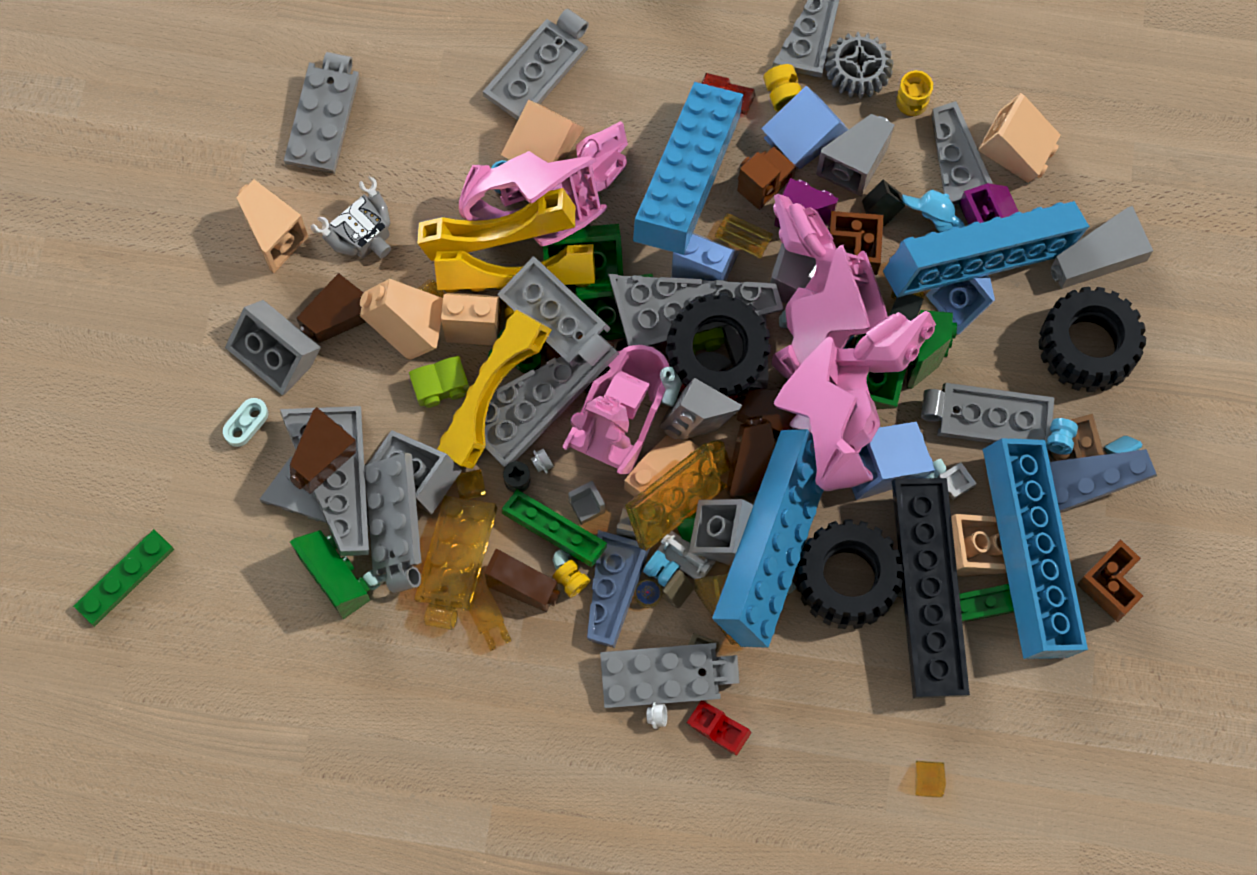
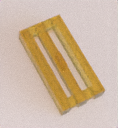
[715,213,773,258]

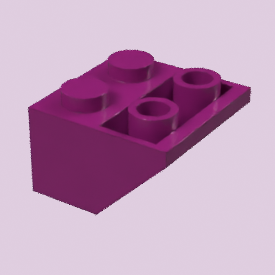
[774,178,838,228]
[959,183,1019,225]

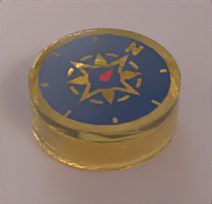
[634,579,662,608]

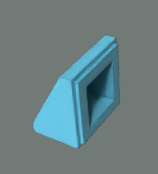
[1104,436,1143,454]

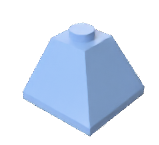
[926,275,995,334]

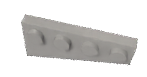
[772,0,839,78]
[931,101,993,205]
[260,456,369,531]

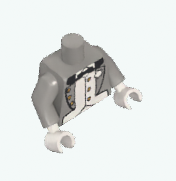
[311,177,391,258]

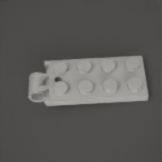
[483,9,589,120]
[284,52,359,174]
[497,256,611,368]
[921,383,1054,451]
[364,452,422,593]
[600,643,740,708]

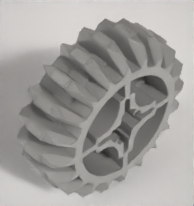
[825,31,894,99]

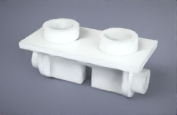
[657,531,716,583]

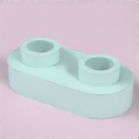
[223,398,268,447]

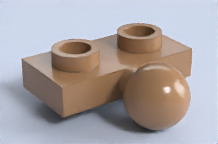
[1050,413,1105,461]

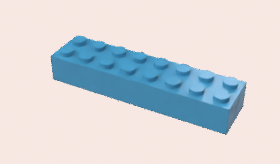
[633,82,743,255]
[883,201,1090,297]
[712,429,824,648]
[983,438,1088,659]

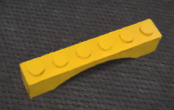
[417,188,576,261]
[434,244,596,293]
[437,310,552,469]

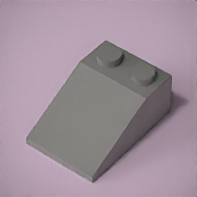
[364,430,462,514]

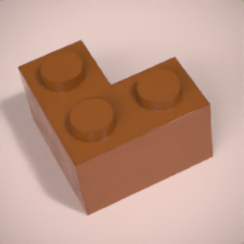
[737,147,796,210]
[828,211,883,275]
[1077,539,1143,622]

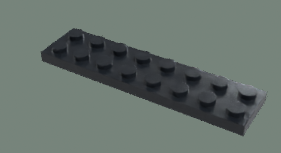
[891,478,970,699]

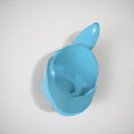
[902,190,965,233]

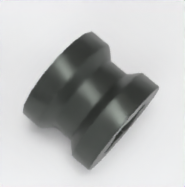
[503,461,531,492]

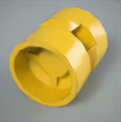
[763,64,802,112]
[896,70,933,116]

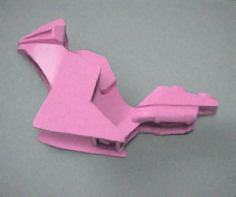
[459,121,628,246]
[772,194,888,380]
[774,311,936,491]
[562,345,670,474]

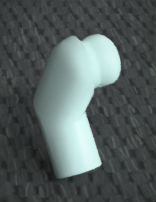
[660,367,682,407]

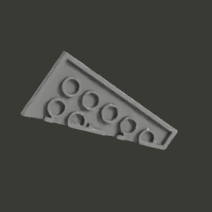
[280,406,369,556]

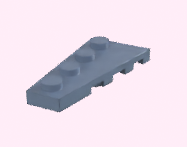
[1050,449,1157,513]
[587,530,650,648]

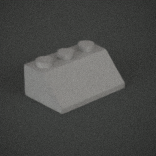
[225,300,321,395]
[659,378,742,440]

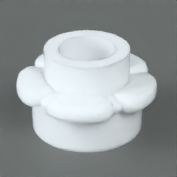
[531,448,554,473]
[647,702,667,729]

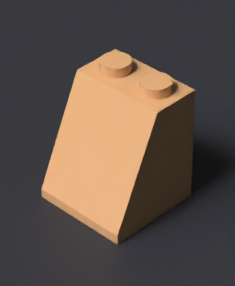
[978,93,1060,183]
[501,99,584,163]
[236,179,308,273]
[360,279,443,360]
[441,292,502,346]

